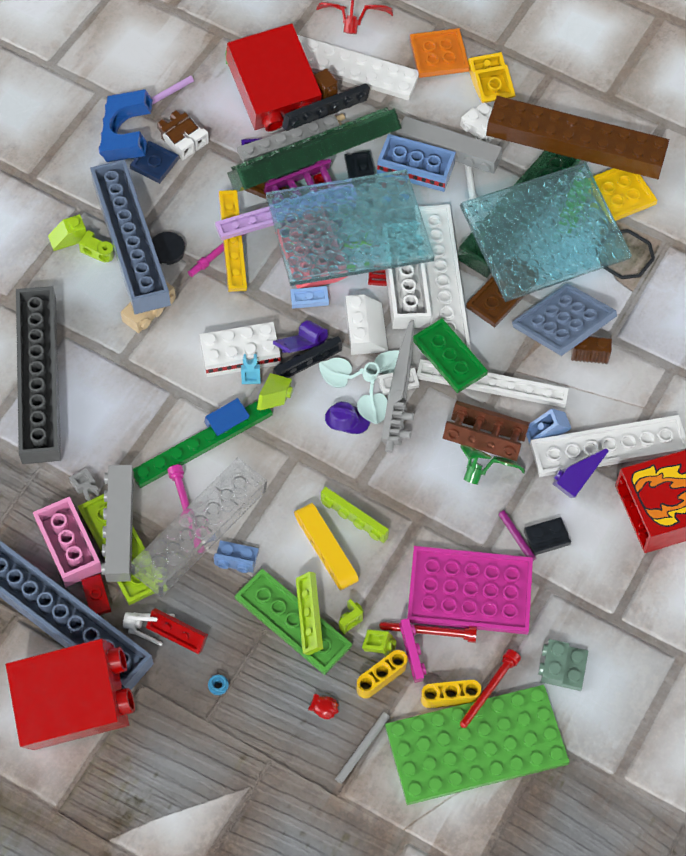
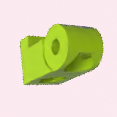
[79,230,114,263]

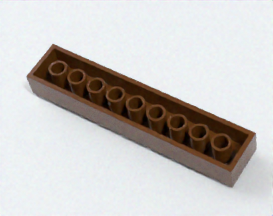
[486,96,670,180]

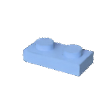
[290,286,329,309]

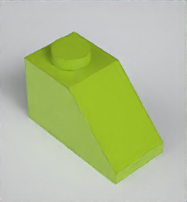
[48,214,86,251]
[257,373,293,410]

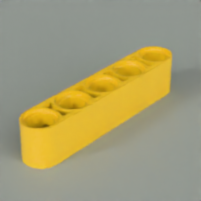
[294,503,359,590]

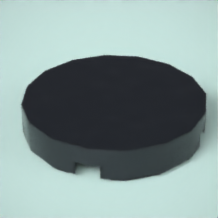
[152,232,185,265]

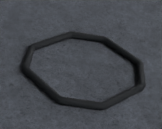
[595,229,655,279]

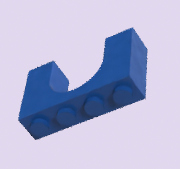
[99,89,153,162]

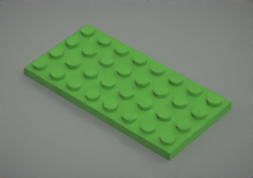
[385,685,569,805]

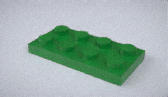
[413,318,488,394]

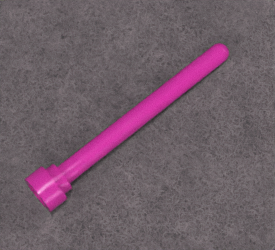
[167,465,203,552]

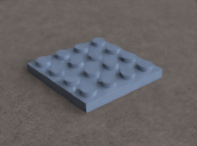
[512,283,617,356]

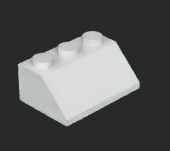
[345,294,388,355]

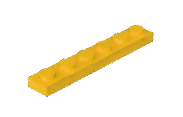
[218,190,247,292]

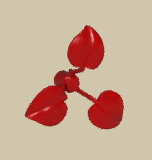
[316,0,393,34]

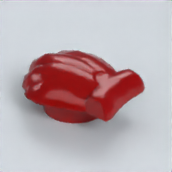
[308,694,339,720]

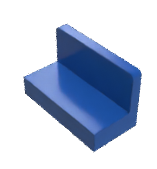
[204,398,249,436]

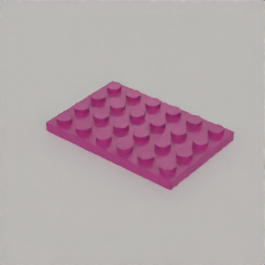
[407,546,533,635]

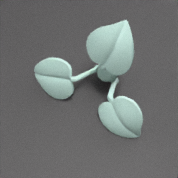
[319,350,400,424]

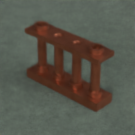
[442,401,530,461]

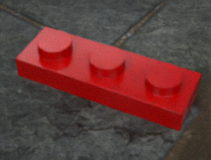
[146,608,208,654]

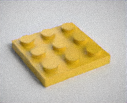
[587,168,658,223]

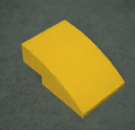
[468,52,516,103]

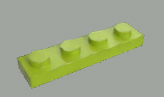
[321,486,389,543]
[296,571,323,655]

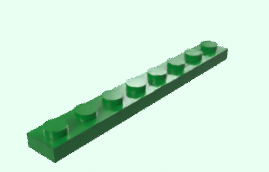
[133,401,273,489]

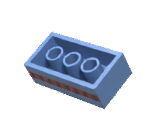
[377,134,456,192]

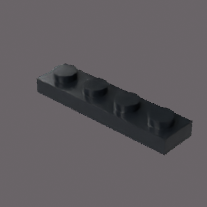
[273,336,342,378]

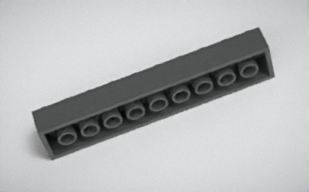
[16,286,61,464]

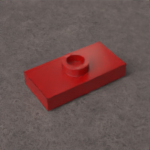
[81,574,111,616]

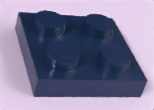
[130,141,179,184]

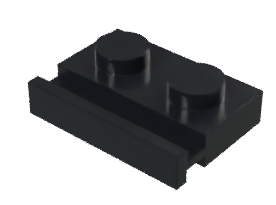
[344,151,375,186]
[524,517,571,555]

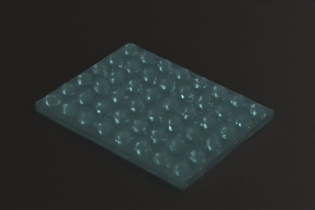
[460,162,632,302]
[266,169,435,286]

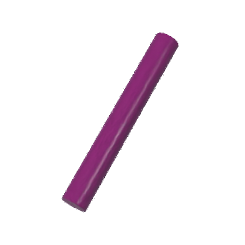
[498,510,536,561]

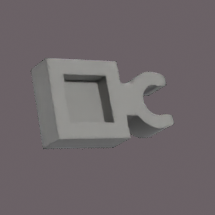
[69,469,100,501]

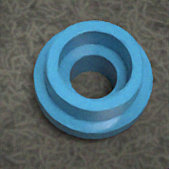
[208,675,229,695]

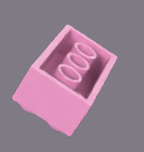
[33,497,101,588]

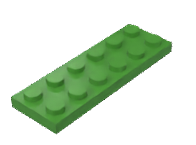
[235,569,352,675]

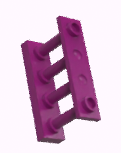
[264,159,335,228]

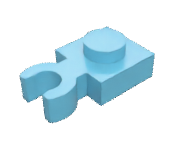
[241,354,261,384]

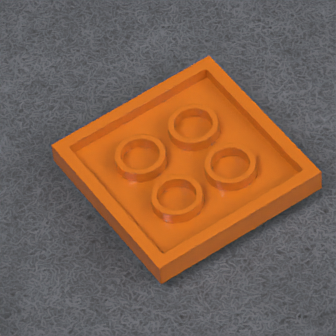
[409,28,469,78]

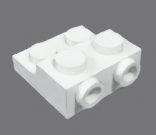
[460,103,494,143]

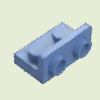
[214,540,259,573]

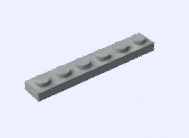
[237,114,341,164]

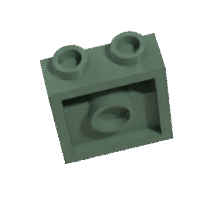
[538,639,589,691]

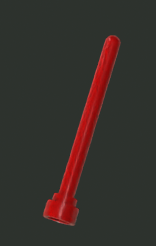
[379,622,477,643]
[460,649,521,728]

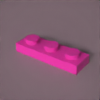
[399,618,426,683]

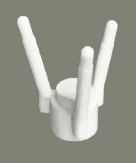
[123,612,175,646]

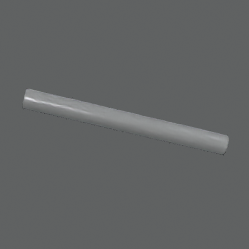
[335,712,390,784]

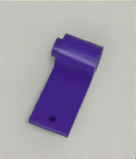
[273,320,328,353]

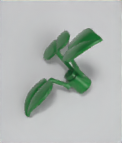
[460,444,525,485]

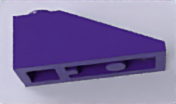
[553,448,609,498]

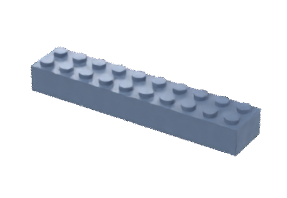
[90,159,171,314]
[0,541,154,690]

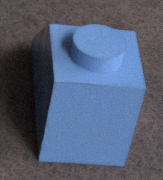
[526,408,572,444]

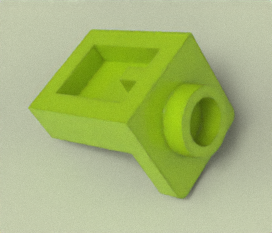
[339,599,364,634]
[362,629,397,656]

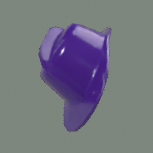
[325,401,370,434]

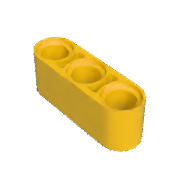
[356,650,408,699]
[421,680,481,708]

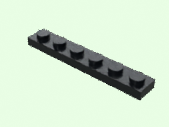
[282,83,370,131]

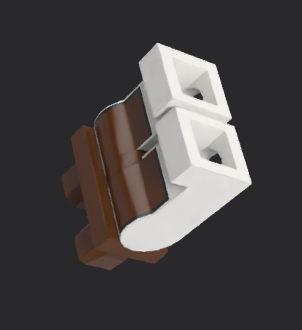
[157,110,209,161]

